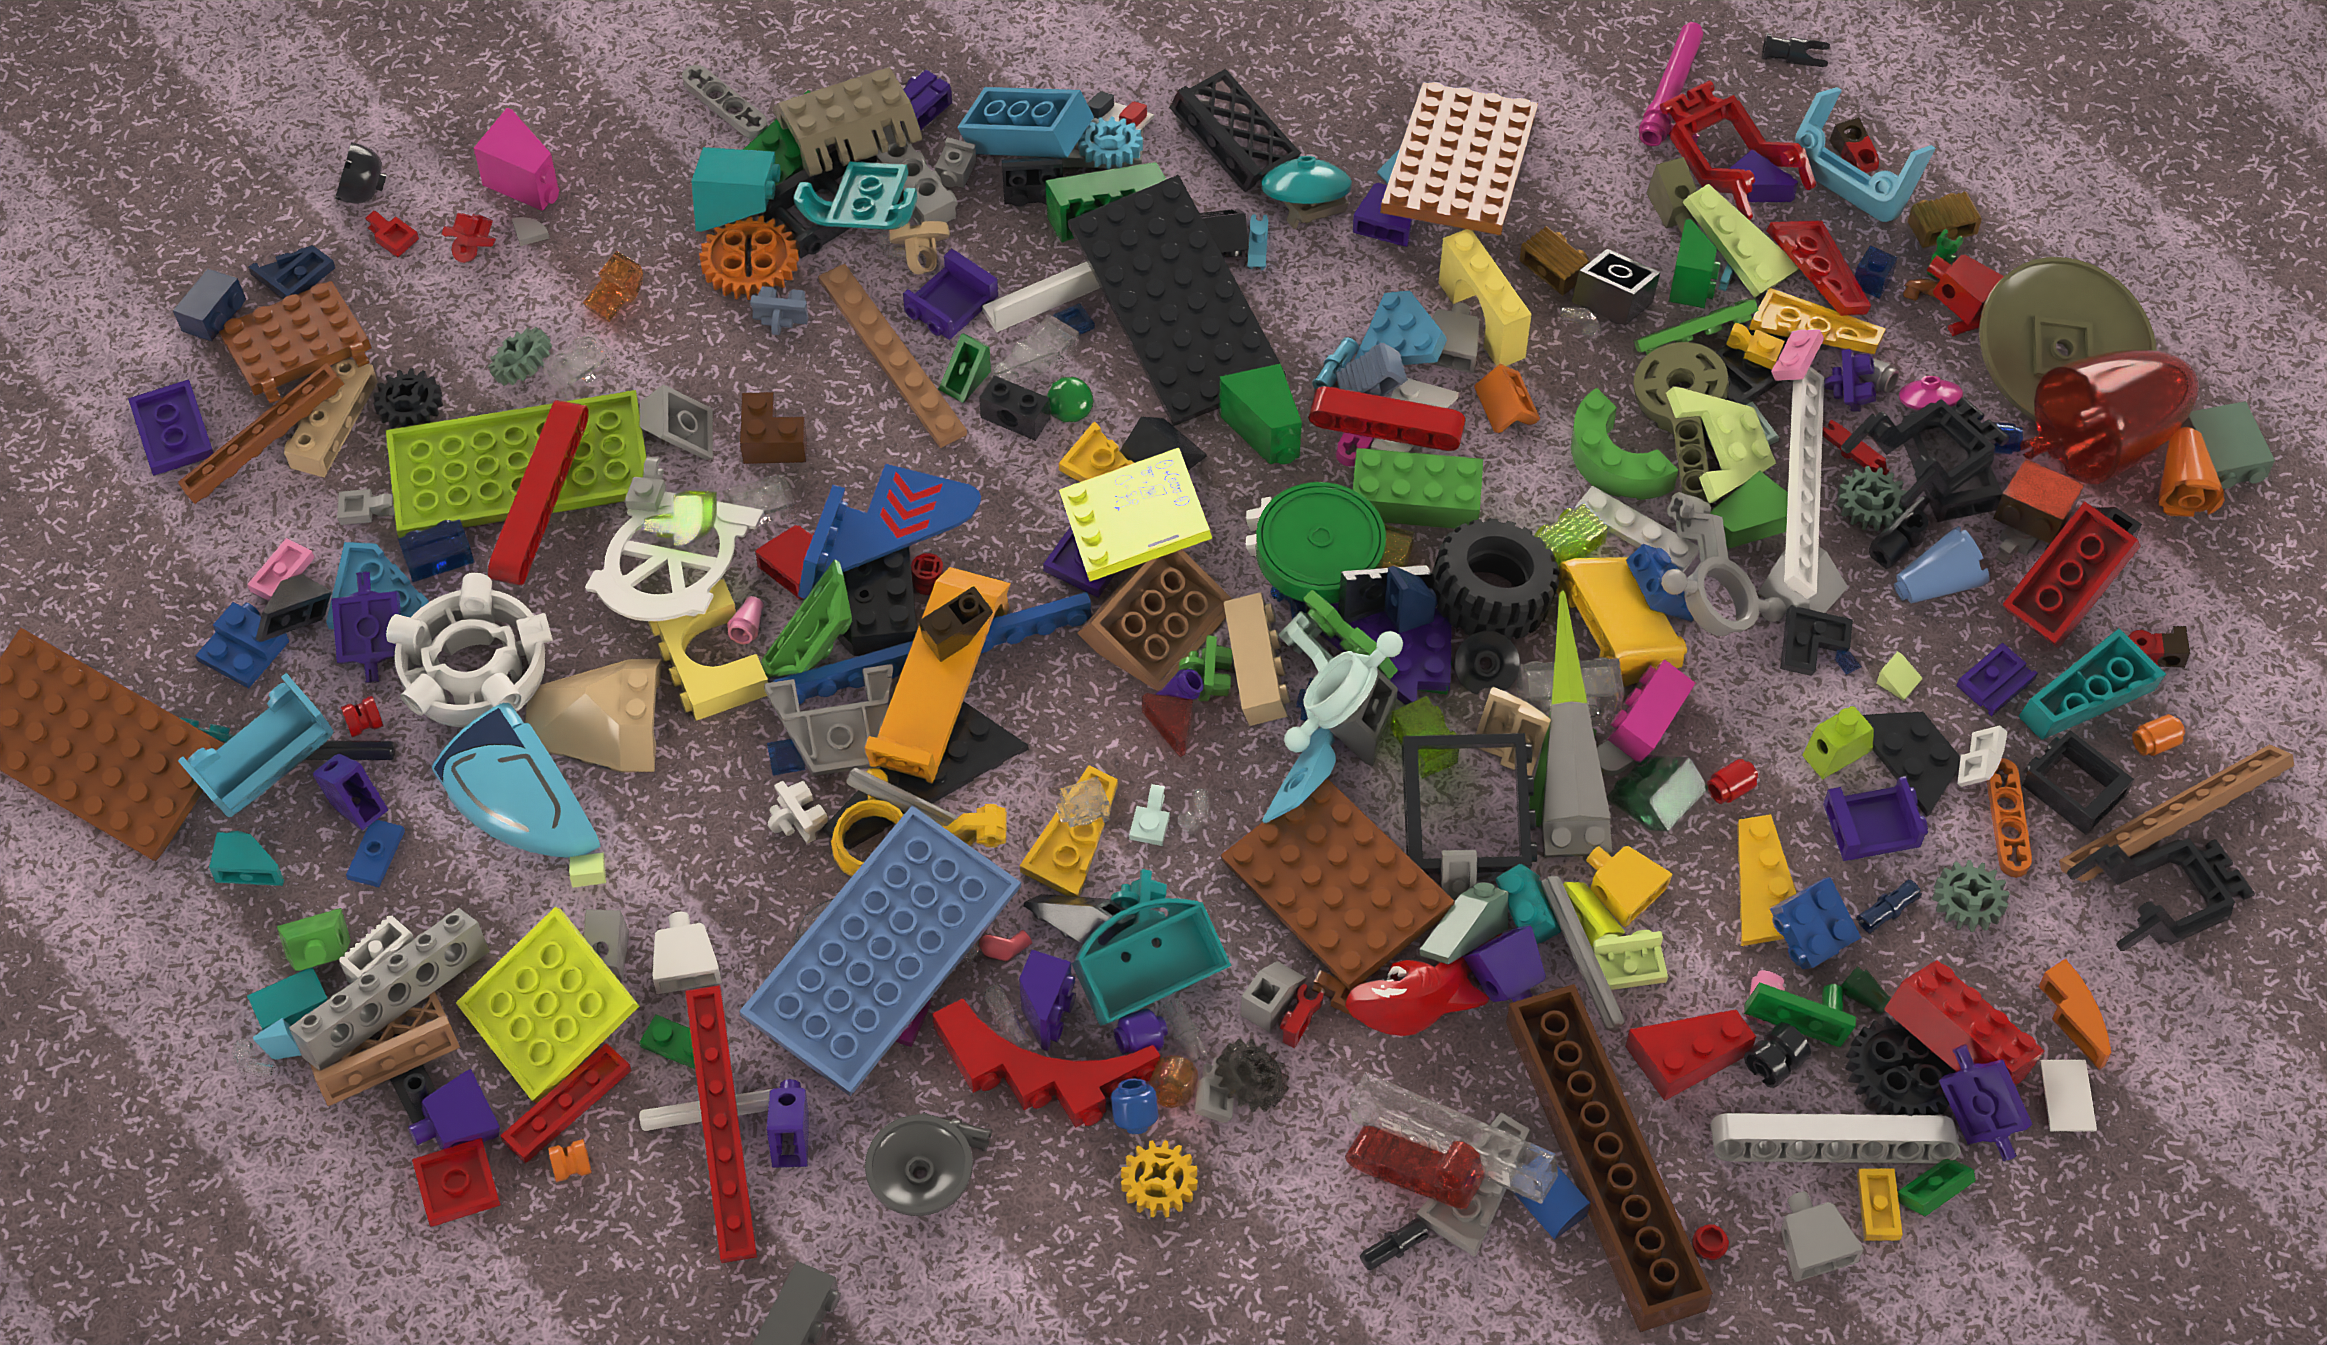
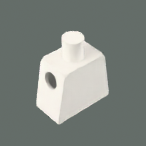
[652,912,722,994]

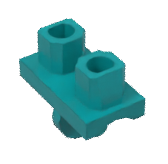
[1111,869,1167,925]

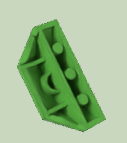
[761,559,852,678]

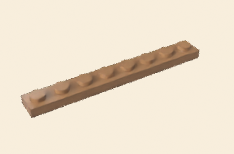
[818,263,967,448]
[2059,744,2295,883]

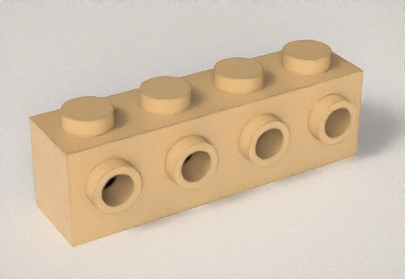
[284,358,377,478]
[1224,592,1291,726]

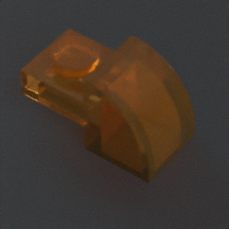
[583,250,643,322]

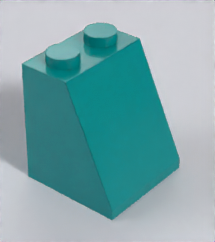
[691,147,780,232]

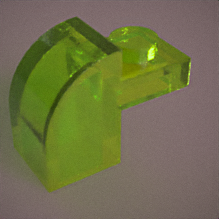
[644,490,717,546]

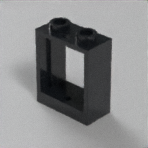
[2022,730,2134,835]

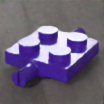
[331,572,401,683]
[1939,1044,2033,1161]

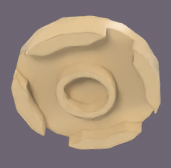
[889,221,950,275]

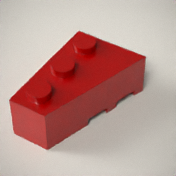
[1625,1009,1756,1101]

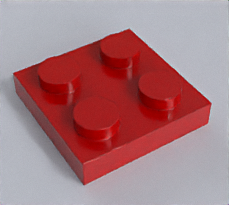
[412,1138,501,1227]

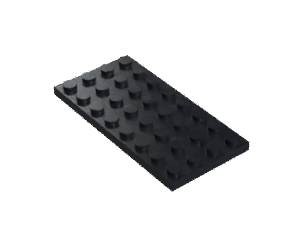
[1068,175,1286,426]

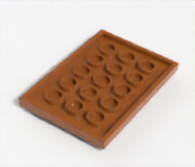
[1220,778,1455,992]

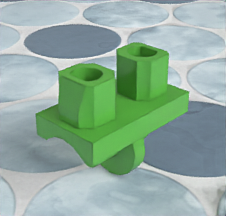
[1179,635,1233,701]

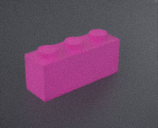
[1607,659,1696,763]

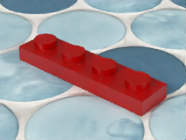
[500,1043,632,1164]

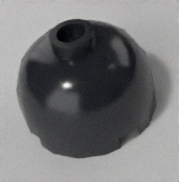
[335,142,387,204]

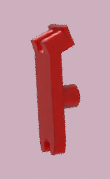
[1822,420,1890,476]

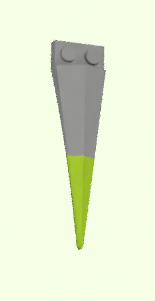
[1541,590,1612,857]

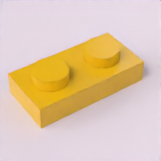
[1857,1168,1903,1241]

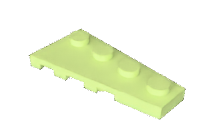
[1683,184,1800,298]

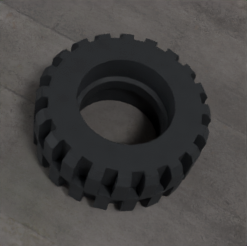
[1431,518,1560,640]

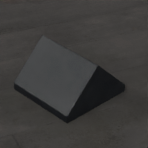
[1120,416,1207,471]

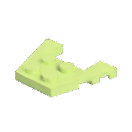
[1666,387,1776,503]

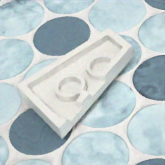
[1371,378,1459,452]

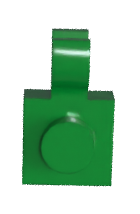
[1927,229,1963,279]

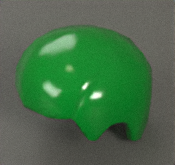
[1047,376,1094,422]

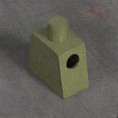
[1646,157,1698,234]

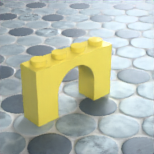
[1439,229,1531,366]
[648,579,768,721]

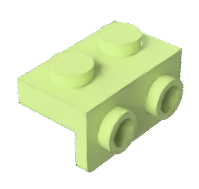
[1592,930,1668,990]

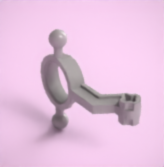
[1661,492,1786,636]

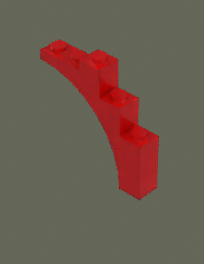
[932,998,1160,1128]

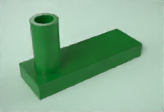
[1744,982,1856,1048]

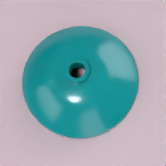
[1262,156,1352,204]

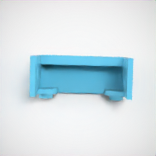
[1795,87,1936,222]
[178,673,334,817]

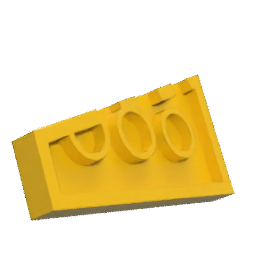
[1749,288,1886,355]
[1019,765,1118,897]
[1737,814,1796,946]

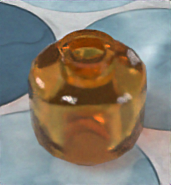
[1149,1055,1199,1108]

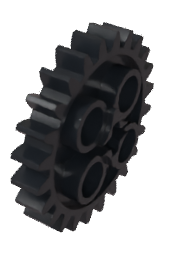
[1845,1017,1956,1116]

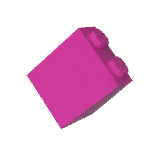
[474,108,559,211]

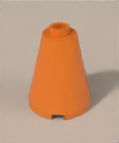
[2158,427,2225,517]

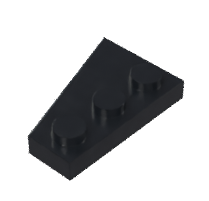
[1338,565,1433,623]

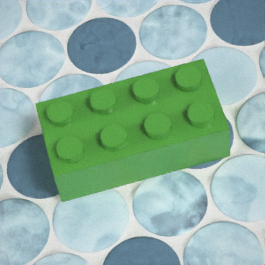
[1353,448,1483,529]

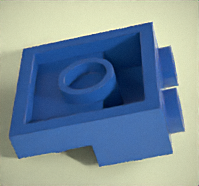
[1626,544,1694,622]
[195,602,289,689]
[1769,877,1862,970]

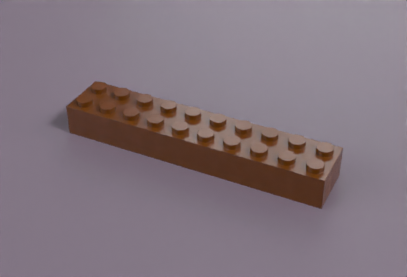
[1506,984,1713,1332]

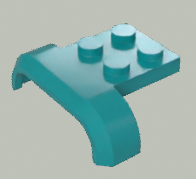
[793,162,918,230]

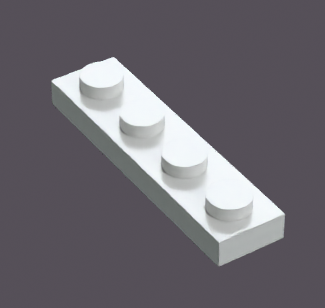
[1574,486,1699,572]

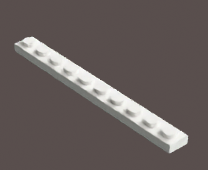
[1784,366,1824,599]

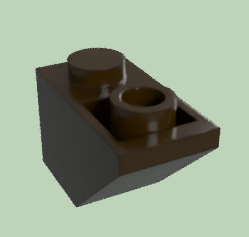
[919,586,993,662]

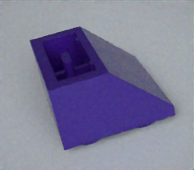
[1019,949,1076,1051]

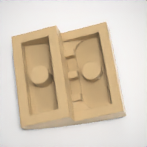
[1476,687,1551,776]

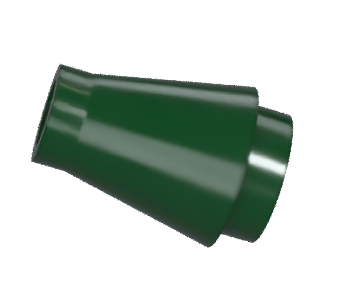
[1841,966,1891,1015]

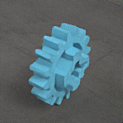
[1078,117,1143,169]

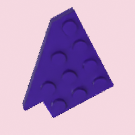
[1321,603,1451,711]

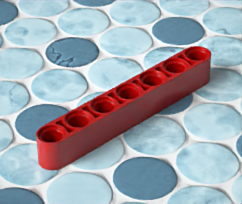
[488,400,589,586]

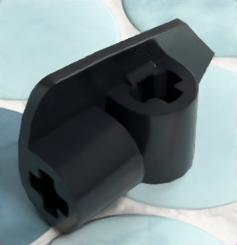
[1869,496,1931,569]

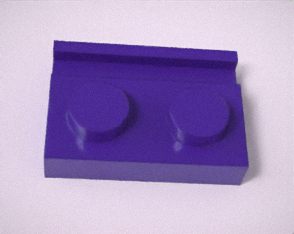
[1956,642,2038,717]

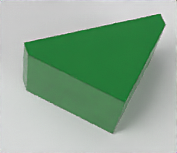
[938,333,991,403]

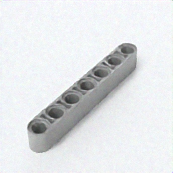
[1710,1113,1960,1164]

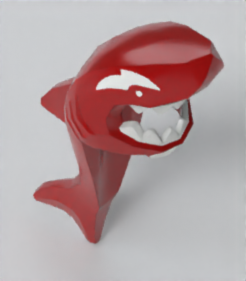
[1345,933,1502,1036]

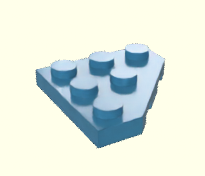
[1354,290,1447,365]
[326,542,429,629]

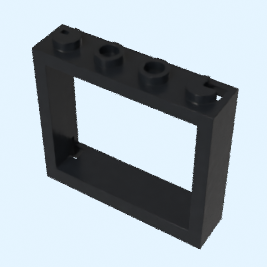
[1401,733,1538,874]

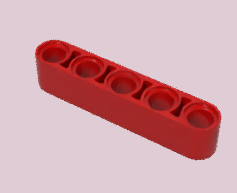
[1308,386,1466,451]

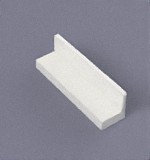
[982,261,1100,332]

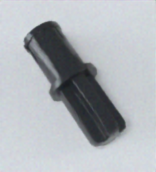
[1360,1218,1429,1270]

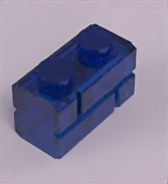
[398,519,475,582]

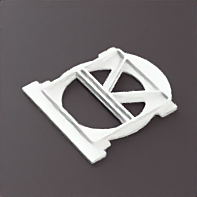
[585,491,764,621]

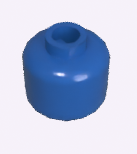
[1111,1079,1159,1134]

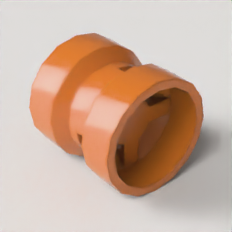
[548,1139,592,1182]

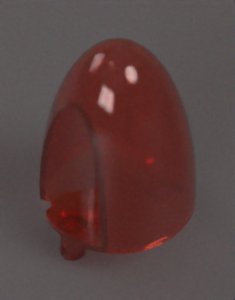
[2020,349,2199,484]

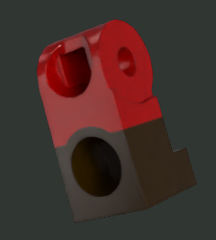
[1829,117,1879,173]
[2128,626,2190,668]

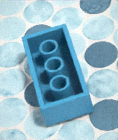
[957,87,1094,158]

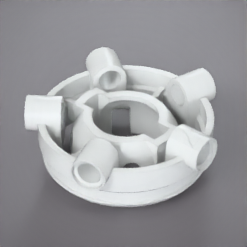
[386,573,553,728]

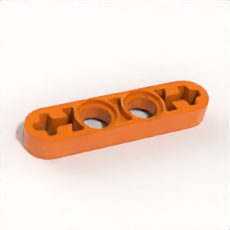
[1987,758,2032,878]

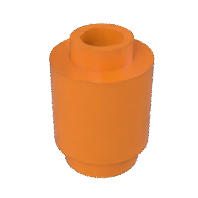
[2132,714,2185,756]

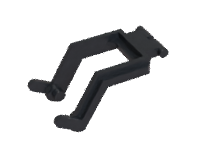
[1841,397,2010,507]
[2067,838,2255,951]

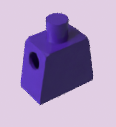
[1353,183,1412,247]
[313,754,388,831]
[1463,925,1546,1002]
[408,1069,500,1150]
[767,1079,809,1168]

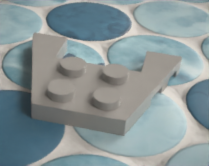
[764,664,893,777]

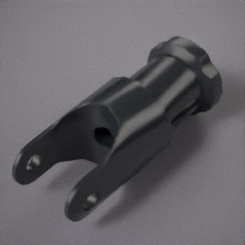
[1762,33,1830,67]

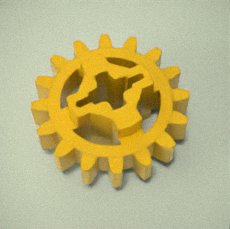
[1121,1140,1198,1218]

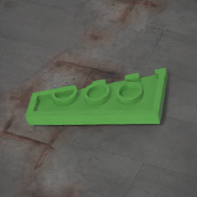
[1633,299,1759,355]

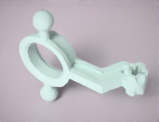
[1279,611,1403,753]

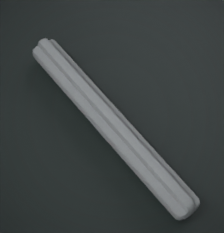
[1541,876,1625,1031]

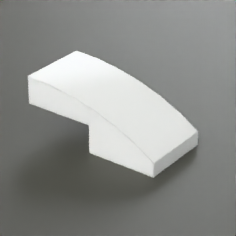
[1957,725,2007,787]

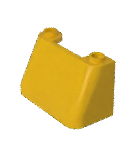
[1556,557,1687,691]

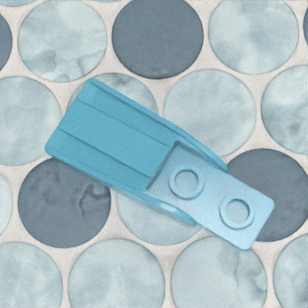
[1262,727,1336,823]

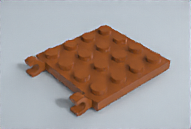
[218,281,372,404]

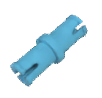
[1312,337,1359,389]

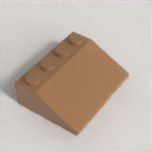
[1077,549,1232,692]

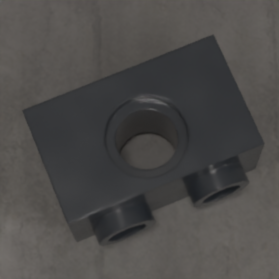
[979,375,1050,441]

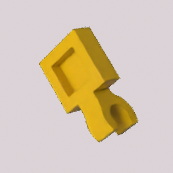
[1726,323,1785,370]

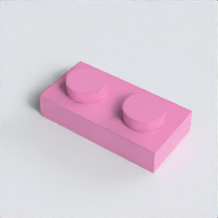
[1771,329,1824,381]
[247,538,315,601]

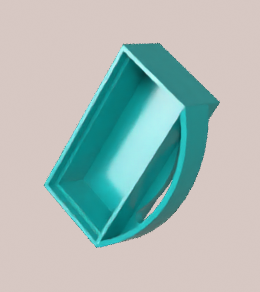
[1071,898,1232,1026]

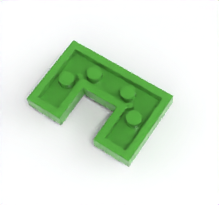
[1303,590,1398,680]

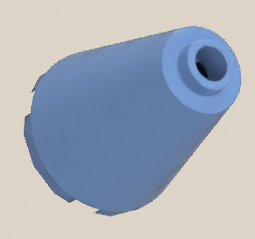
[1894,526,1990,604]

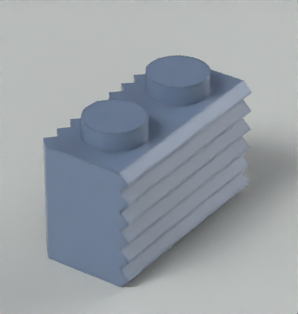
[1336,343,1408,396]

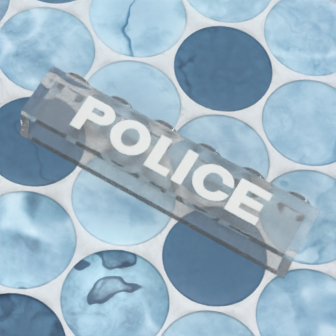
[1348,1072,1558,1204]

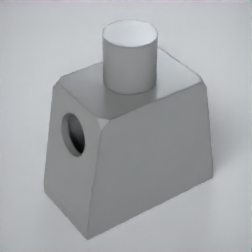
[1428,302,1479,374]
[584,909,629,980]
[1781,1191,1864,1282]

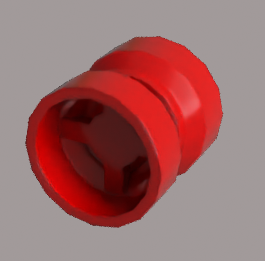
[911,553,943,595]
[341,696,384,738]

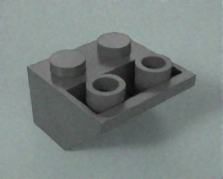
[1328,669,1398,766]

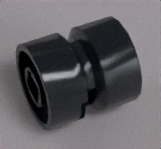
[1744,1022,1811,1088]

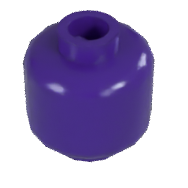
[1113,1008,1168,1055]

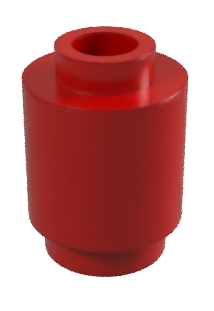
[1707,759,1758,804]

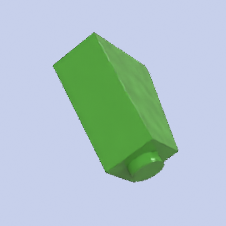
[1709,470,1788,548]

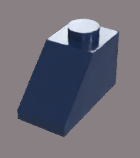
[1384,566,1438,633]

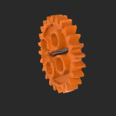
[699,215,799,300]

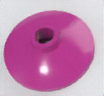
[1899,376,1963,410]

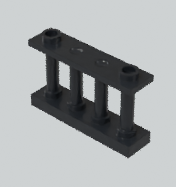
[758,144,861,259]

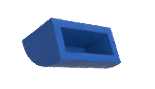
[1508,1150,1590,1240]

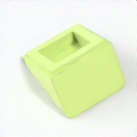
[1877,651,1922,701]
[569,852,606,888]

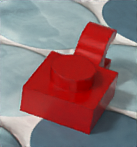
[365,211,419,258]
[1280,984,1324,1049]

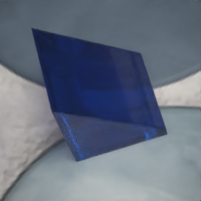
[1835,649,1862,675]

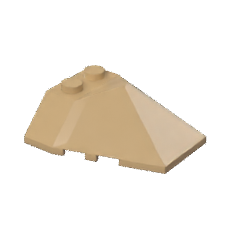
[525,659,662,772]

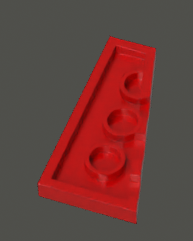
[1766,220,1871,316]

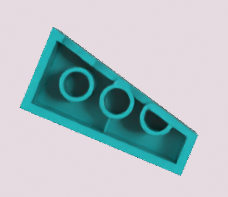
[2018,628,2167,740]

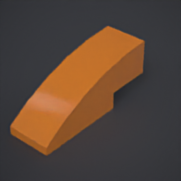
[2038,958,2112,1070]

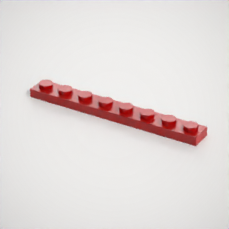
[685,985,757,1263]

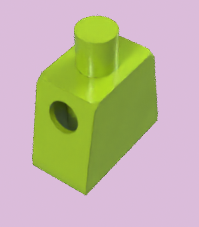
[1802,706,1874,780]

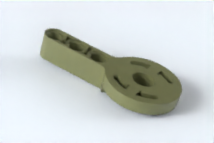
[1634,342,1729,504]

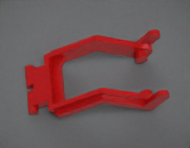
[1660,80,1816,220]

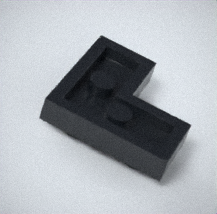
[1780,605,1853,676]

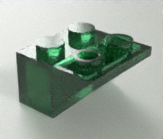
[1607,755,1708,831]

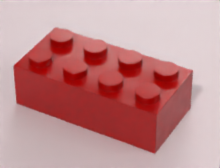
[2002,501,2141,649]
[1884,960,2045,1086]

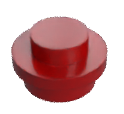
[1692,1224,1729,1260]

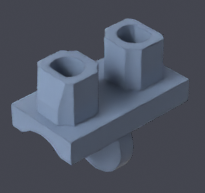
[750,286,809,335]

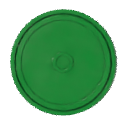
[1255,482,1386,604]

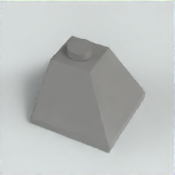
[640,384,713,460]
[1758,546,1848,613]

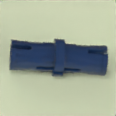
[1856,879,1922,934]

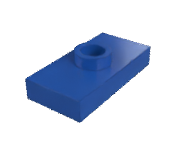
[346,820,405,887]

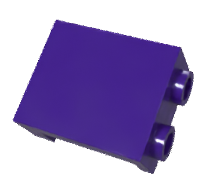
[903,248,998,340]
[1823,777,1928,861]

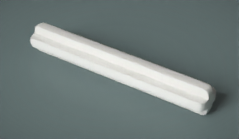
[639,1089,772,1131]

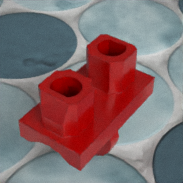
[441,213,496,263]

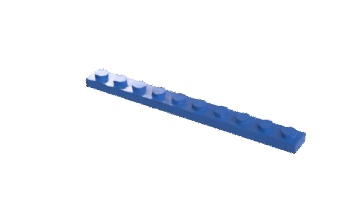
[773,592,1092,705]

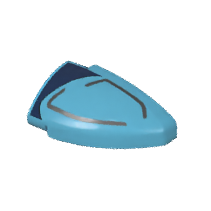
[432,703,601,858]

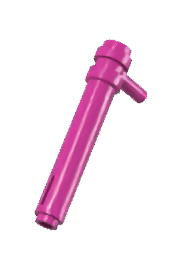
[1638,22,1703,146]

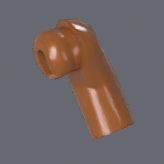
[1903,279,1938,301]

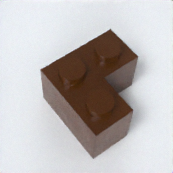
[740,392,807,464]

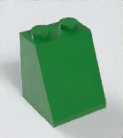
[1219,364,1302,465]

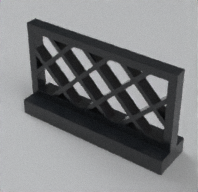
[1169,68,1301,192]

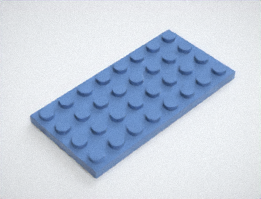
[739,805,1021,1097]

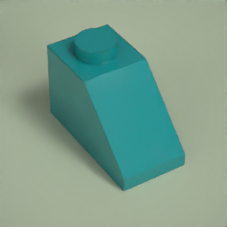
[209,831,284,886]

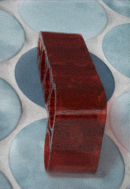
[1345,1126,1485,1210]

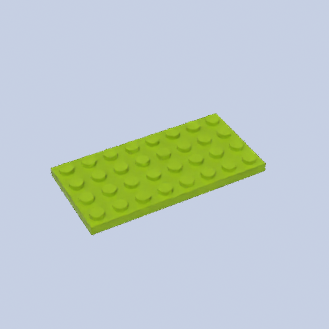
[386,390,647,538]

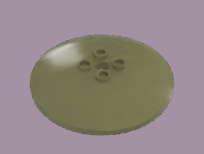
[1979,257,2157,433]

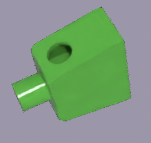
[277,908,351,971]

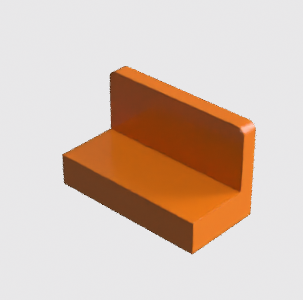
[1474,364,1540,433]

